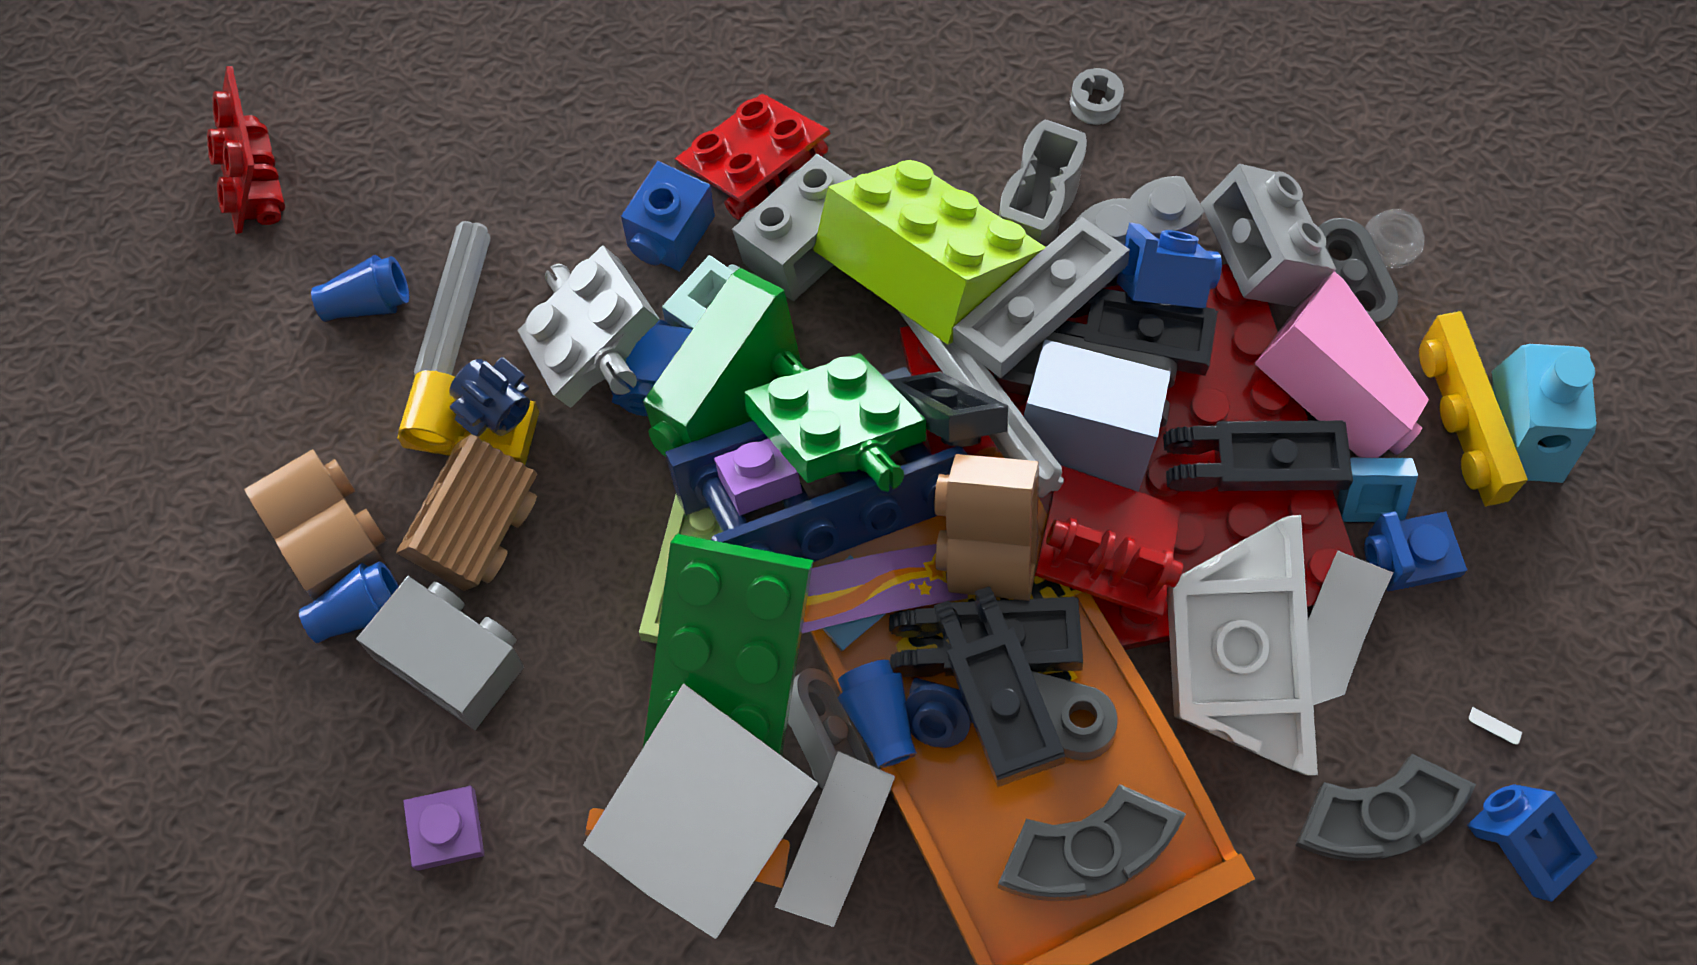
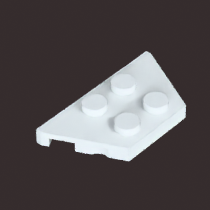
[1167,515,1318,776]

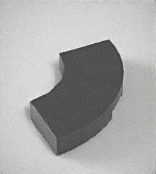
[1295,754,1476,861]
[997,784,1186,901]

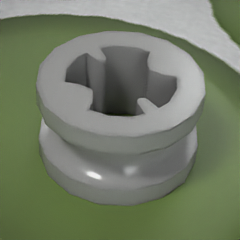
[1070,68,1124,125]

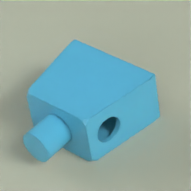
[1492,344,1597,483]

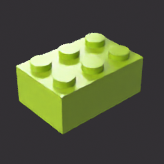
[813,160,1046,345]

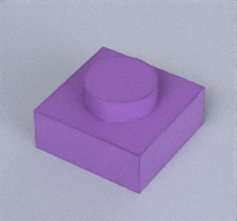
[714,439,802,516]
[403,786,484,871]

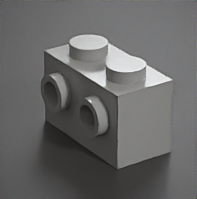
[732,154,853,302]
[1200,164,1336,307]
[356,576,524,730]

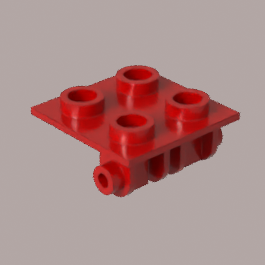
[207,66,285,234]
[674,93,831,220]
[1034,465,1183,619]

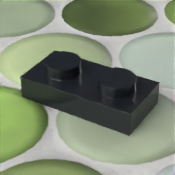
[887,371,1008,447]

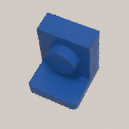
[1364,511,1467,592]
[1468,784,1598,902]

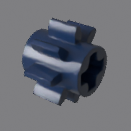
[449,357,530,437]

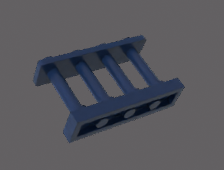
[665,367,968,562]

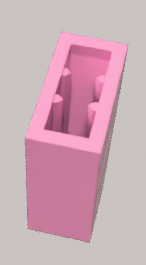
[1255,271,1429,458]

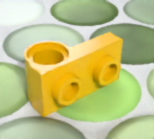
[397,371,539,465]

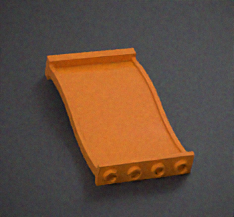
[810,447,1255,965]

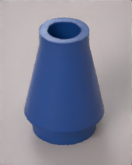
[311,255,409,322]
[299,561,399,643]
[837,660,917,769]

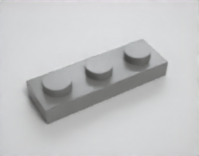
[953,216,1130,378]

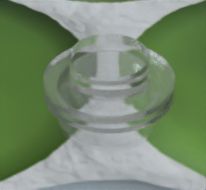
[1365,209,1425,268]

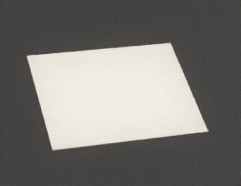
[583,684,818,939]

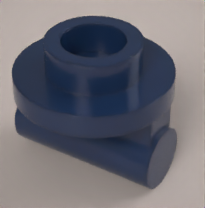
[905,677,972,748]

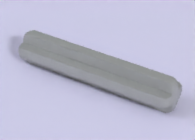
[414,221,491,375]

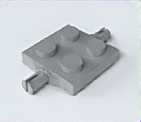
[517,245,660,408]

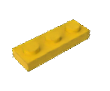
[1419,311,1528,507]

